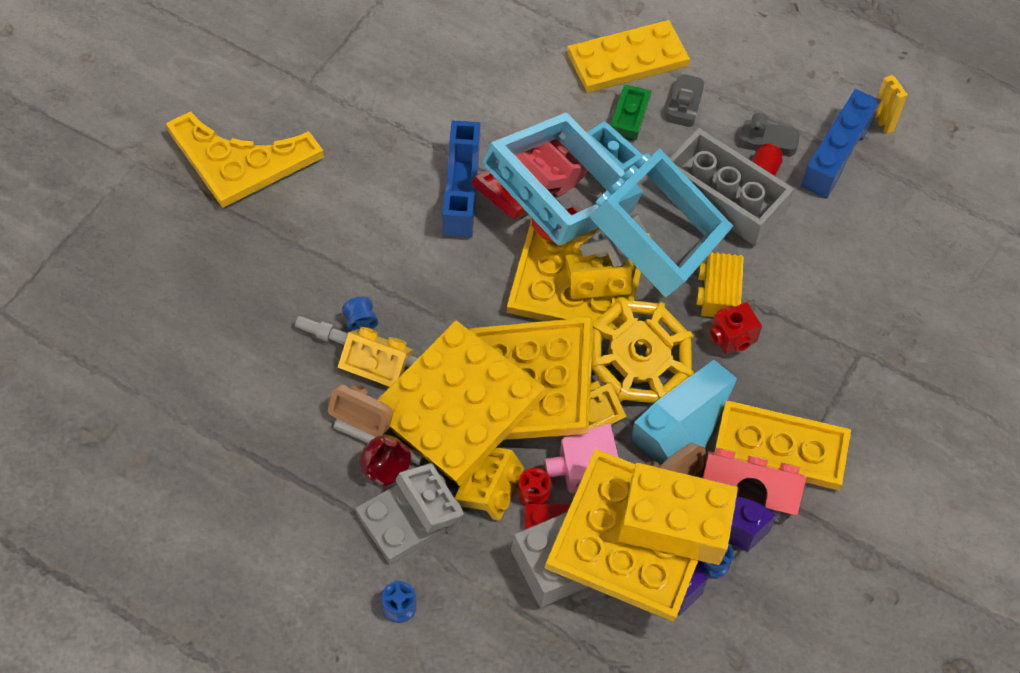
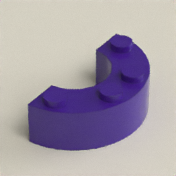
[678,497,776,616]

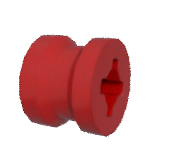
[518,467,551,505]

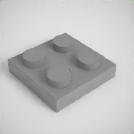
[355,484,446,565]

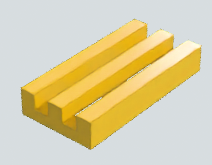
[875,75,908,134]

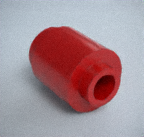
[751,143,783,176]

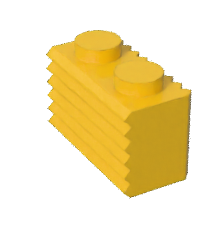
[696,251,744,317]

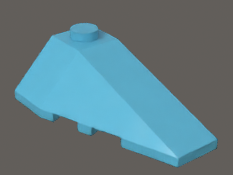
[631,360,737,465]

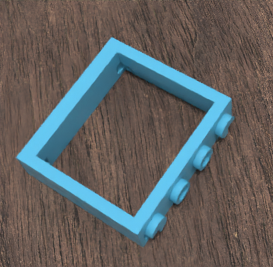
[482,112,643,246]
[589,148,733,298]

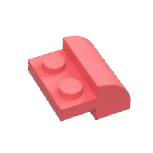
[515,138,588,196]

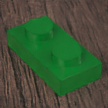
[611,84,652,140]

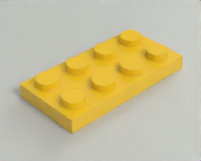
[567,20,690,93]
[714,400,851,491]

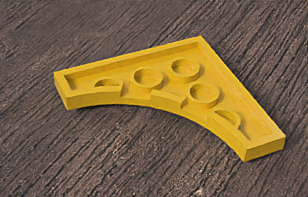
[166,111,324,208]

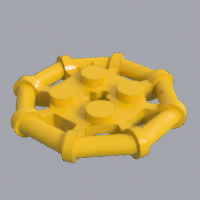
[591,297,694,403]

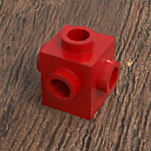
[710,302,762,355]

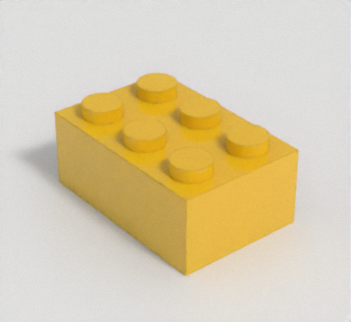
[618,463,738,565]

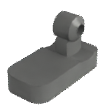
[667,74,704,127]
[740,113,800,157]

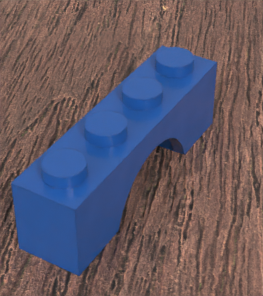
[801,89,881,198]
[442,120,480,237]

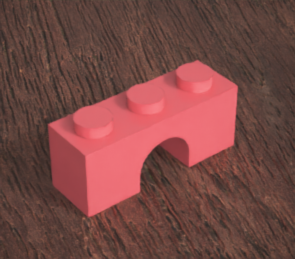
[702,448,806,515]

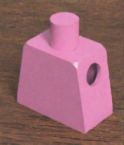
[544,424,618,493]

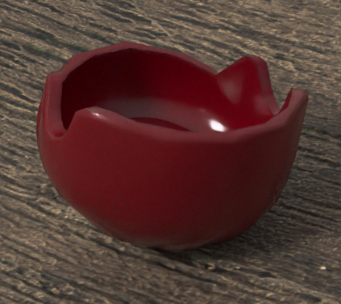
[359,435,411,486]

